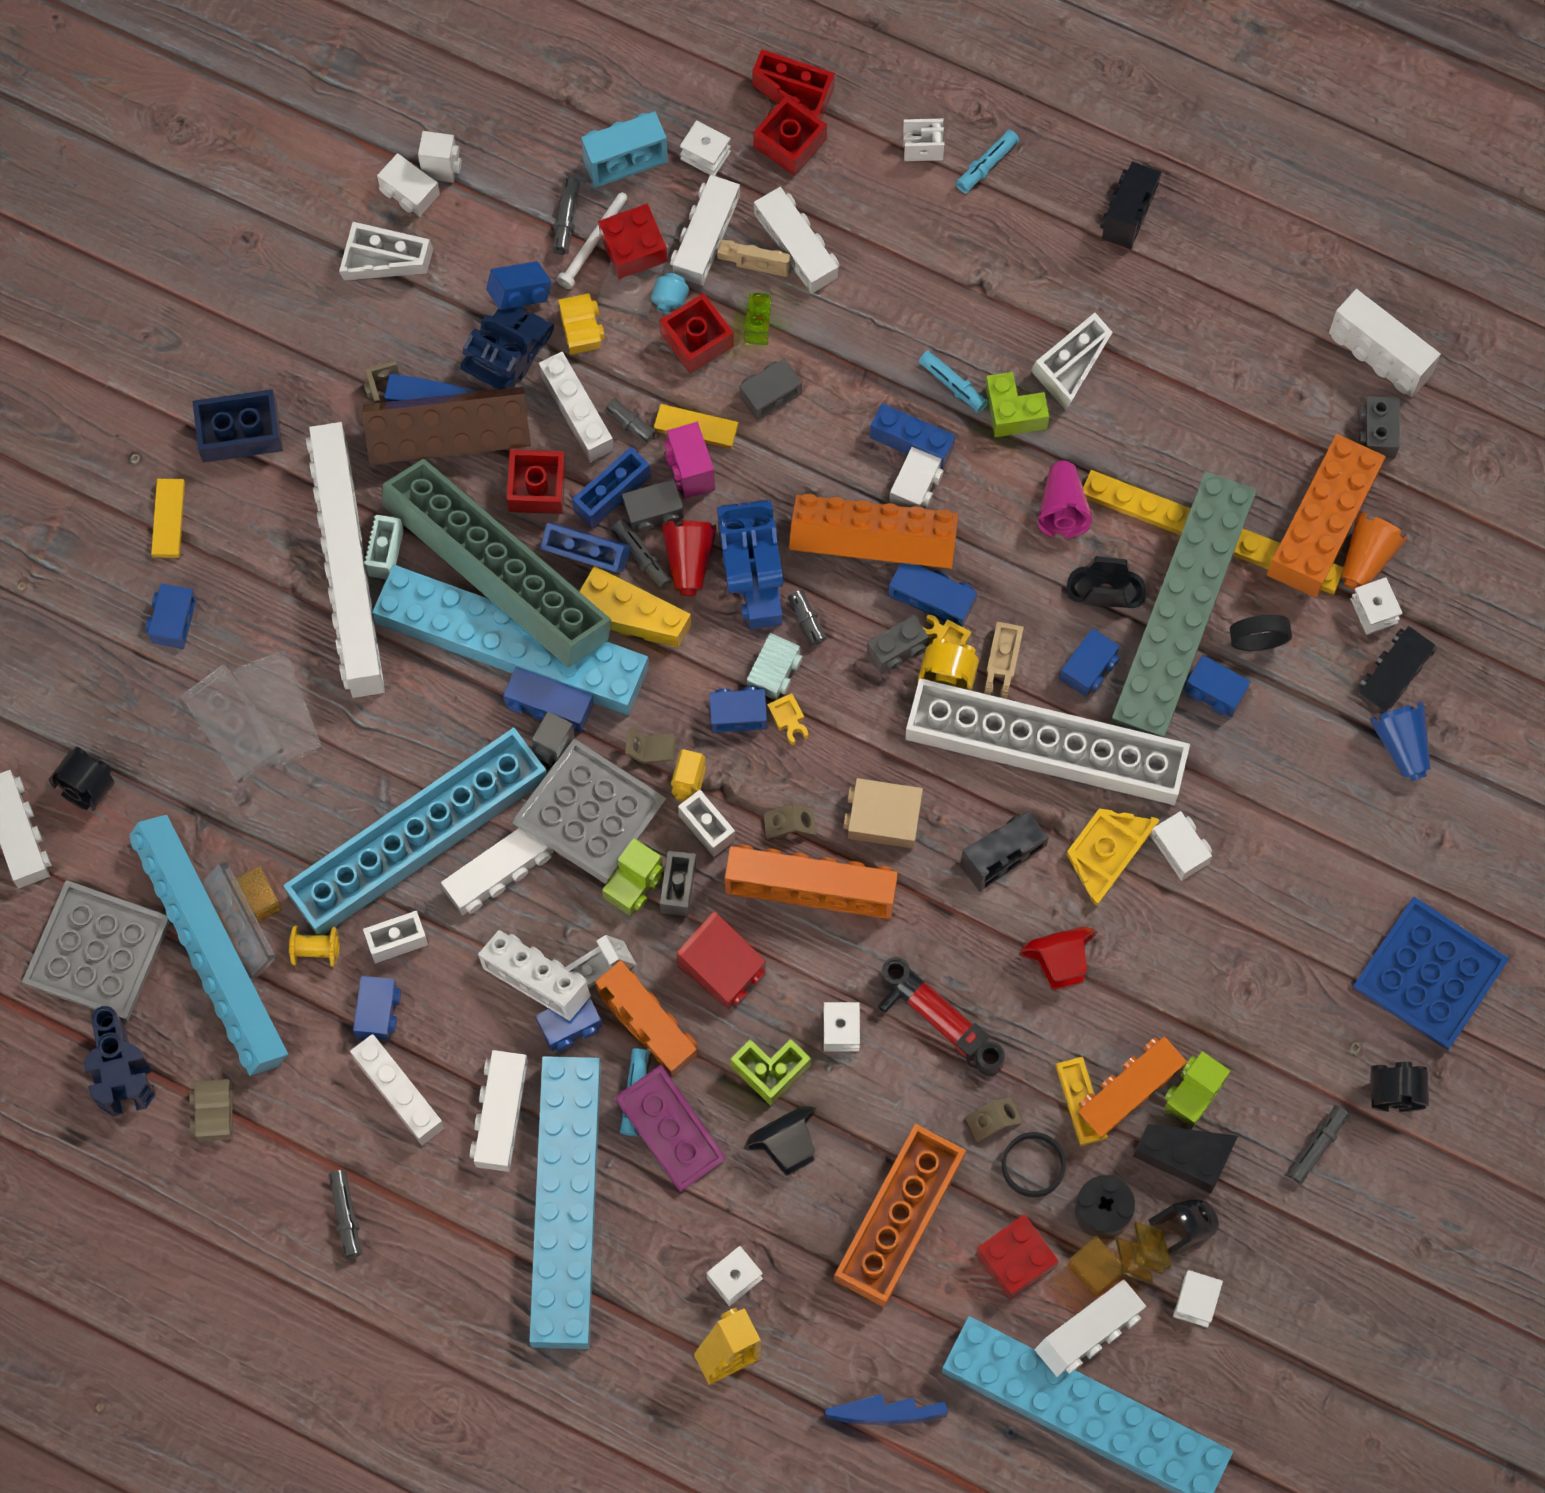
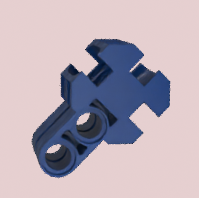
[716,499,783,593]

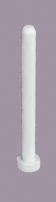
[556,192,627,290]

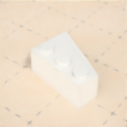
[339,222,434,281]
[1030,313,1113,410]

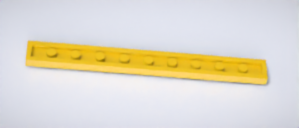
[1083,470,1344,595]

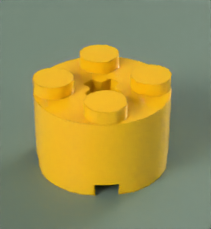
[918,638,979,691]

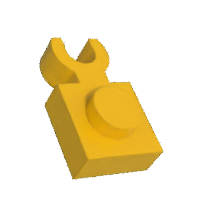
[923,615,971,646]
[767,693,808,746]

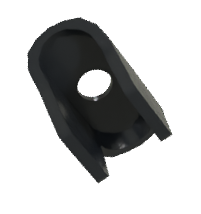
[1067,556,1146,608]
[744,1106,817,1176]
[1148,1199,1219,1256]

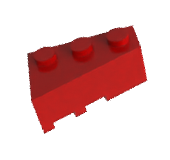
[752,49,835,120]

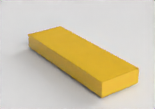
[654,404,738,450]
[151,479,185,558]
[1055,1056,1108,1146]

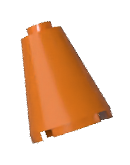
[1341,513,1408,591]

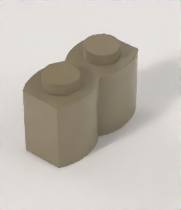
[189,1079,233,1142]

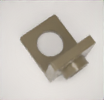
[364,361,400,403]
[626,728,677,764]
[764,803,816,840]
[965,1097,1023,1142]

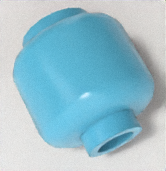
[651,273,689,314]

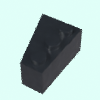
[1100,161,1162,250]
[1358,626,1437,713]
[960,812,1049,892]
[1133,1124,1238,1193]

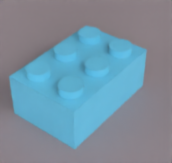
[581,112,668,188]

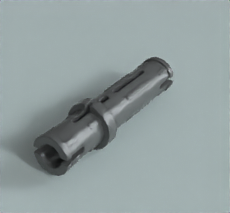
[552,177,580,255]
[611,519,673,591]
[1287,1105,1350,1185]
[328,1170,362,1259]

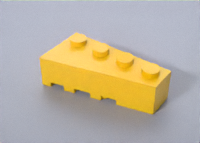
[579,566,691,648]
[694,1308,761,1385]

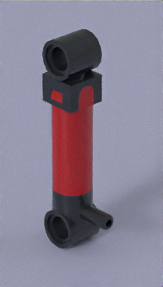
[878,957,1005,1076]

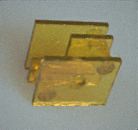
[228,866,282,926]
[1115,1221,1171,1284]
[1067,1236,1125,1298]

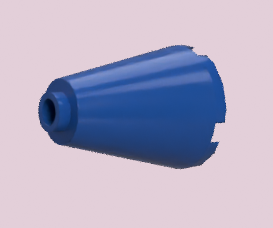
[1370,702,1431,781]

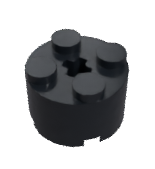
[49,746,115,811]
[1370,1061,1429,1112]
[1075,1175,1135,1239]

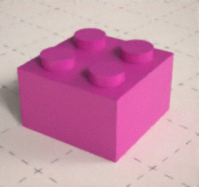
[663,421,715,499]

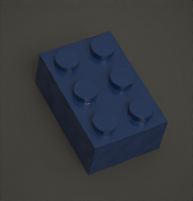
[192,389,283,463]

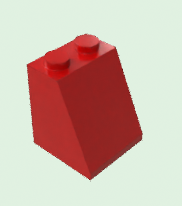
[677,911,766,1010]

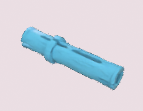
[955,129,1019,194]
[918,350,989,413]
[619,1048,650,1136]

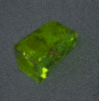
[744,293,771,345]

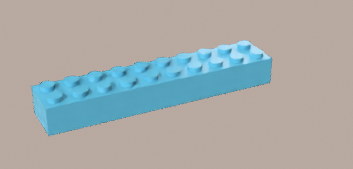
[372,564,649,716]
[283,727,547,935]
[529,1056,601,1349]
[941,1316,1233,1493]

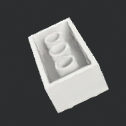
[1329,289,1441,398]

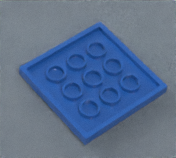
[1352,896,1510,1051]

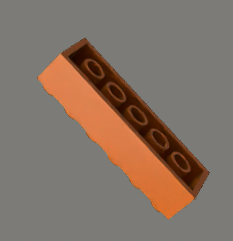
[1267,434,1386,598]
[789,494,959,569]
[725,844,898,919]
[834,1124,966,1308]

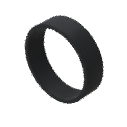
[1230,615,1292,651]
[1002,1132,1066,1198]

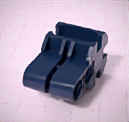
[460,306,554,389]
[84,1006,156,1117]

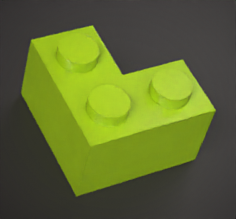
[985,372,1049,437]
[602,838,664,916]
[730,1039,811,1106]
[1164,1051,1231,1129]

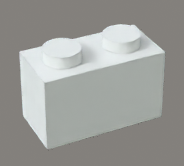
[418,131,462,183]
[377,153,440,217]
[889,447,944,508]
[678,790,735,857]
[1151,811,1212,881]
[363,911,428,963]

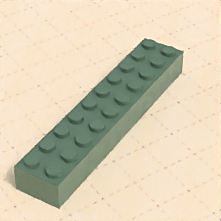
[382,458,611,668]
[1111,471,1257,738]

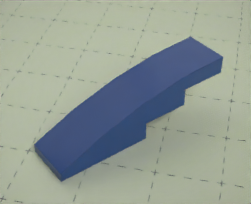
[384,374,478,402]
[825,1394,948,1425]

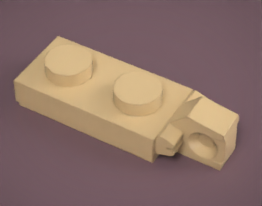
[717,240,790,277]

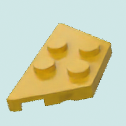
[1066,808,1160,906]

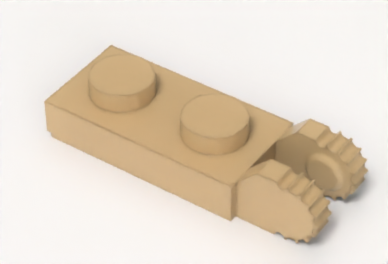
[984,621,1024,699]

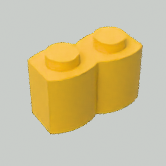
[558,293,605,355]
[671,749,707,803]

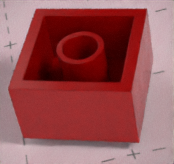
[753,96,827,176]
[598,203,668,280]
[659,293,734,373]
[507,450,566,514]
[976,1214,1059,1300]

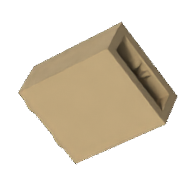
[843,778,923,849]

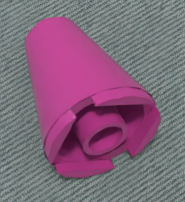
[1038,461,1092,538]

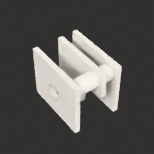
[903,118,944,161]
[680,120,731,176]
[1350,577,1402,635]
[824,1002,860,1052]
[706,1246,763,1307]
[1173,1270,1223,1328]

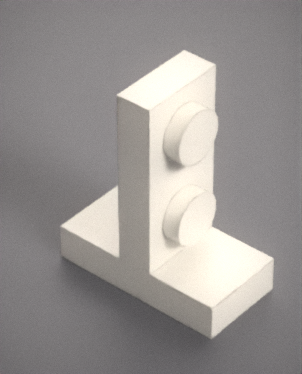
[565,935,637,988]

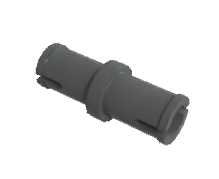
[605,398,656,444]
[788,590,827,646]

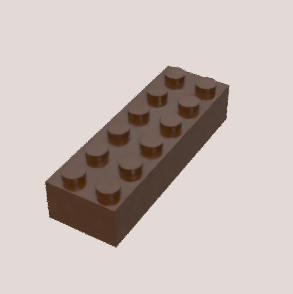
[362,387,531,465]

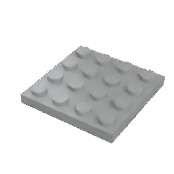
[513,739,667,884]
[22,880,170,1022]

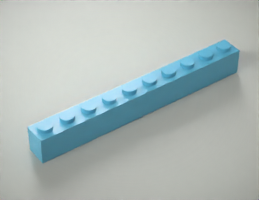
[129,814,288,1076]

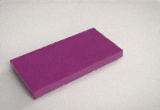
[614,1065,727,1192]

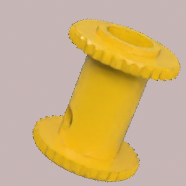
[289,926,340,967]

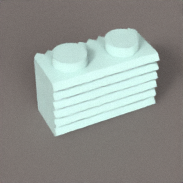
[364,515,404,580]
[747,633,803,700]

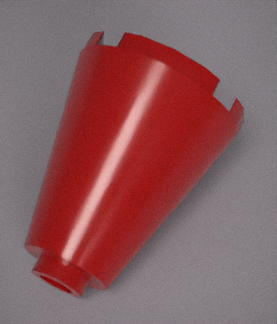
[662,521,716,596]

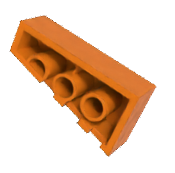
[595,960,697,1078]
[1078,1036,1187,1139]

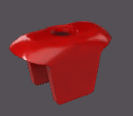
[1019,927,1098,990]

